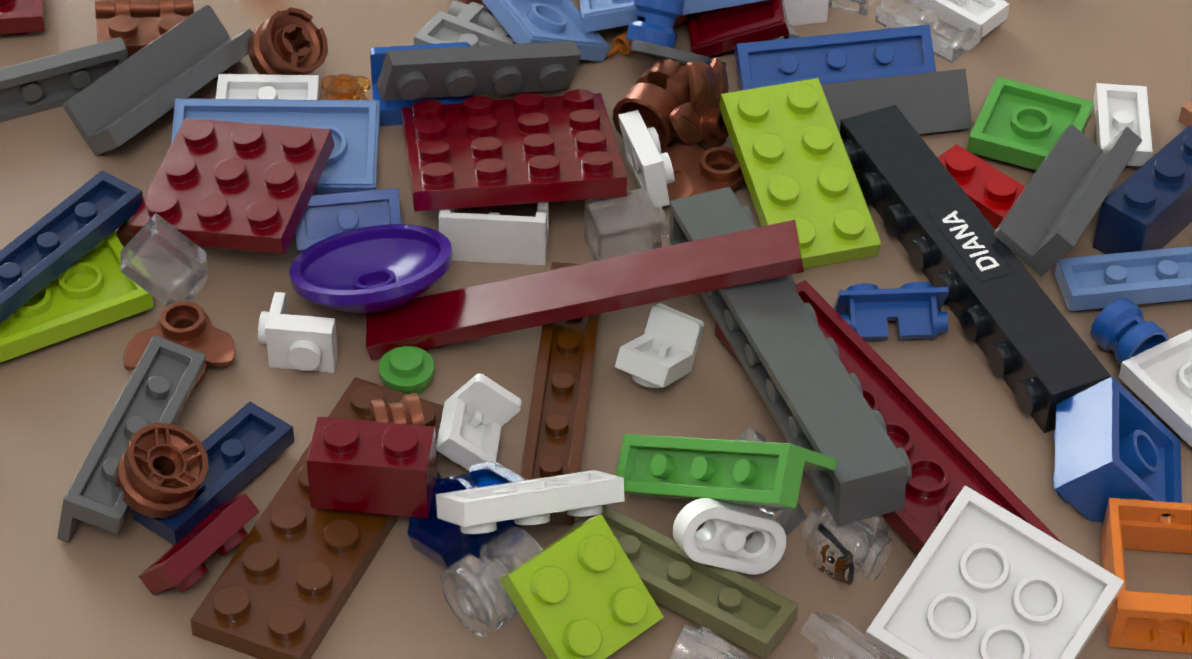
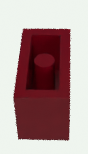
[306,416,437,518]

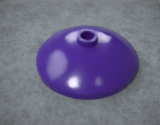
[289,224,453,314]

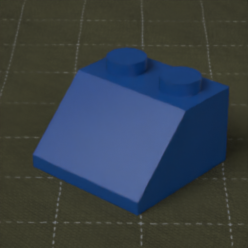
[1052,377,1182,522]

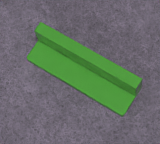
[616,434,837,509]

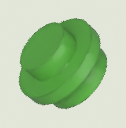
[379,346,435,395]

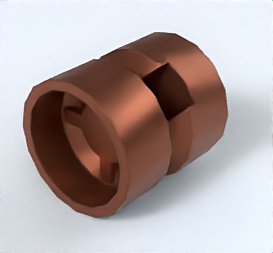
[613,59,690,148]

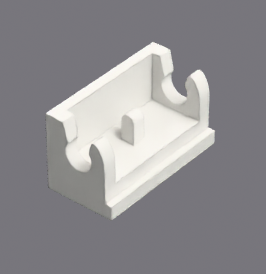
[438,202,549,266]

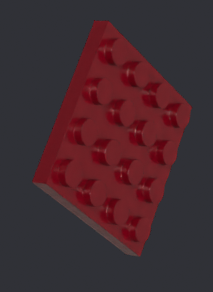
[401,89,627,211]

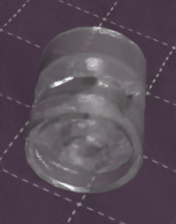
[440,526,543,638]

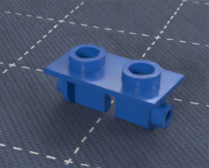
[833,282,949,341]

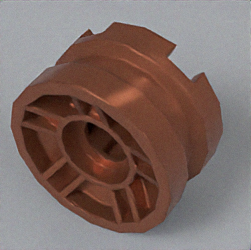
[248,7,328,75]
[114,423,209,518]

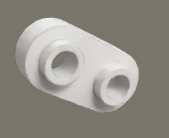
[673,498,786,575]

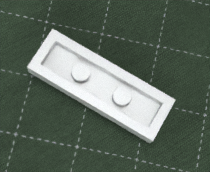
[436,470,625,534]

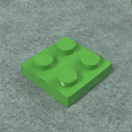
[967,76,1094,170]

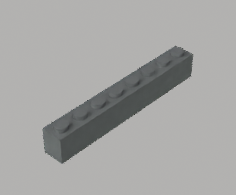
[669,187,912,527]

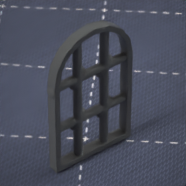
[631,40,727,69]

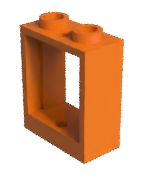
[1100,498,1192,653]

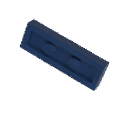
[131,401,294,545]

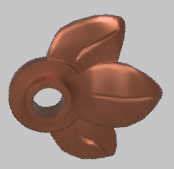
[669,58,729,148]
[661,145,745,207]
[123,301,236,389]

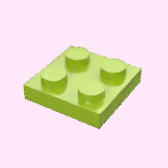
[499,514,664,659]

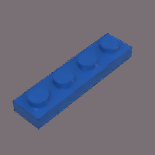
[734,25,936,91]

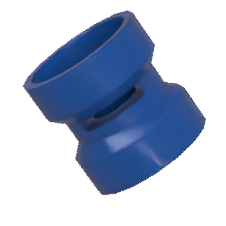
[626,0,685,48]
[1090,298,1169,366]

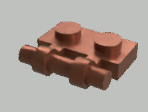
[94,0,194,58]

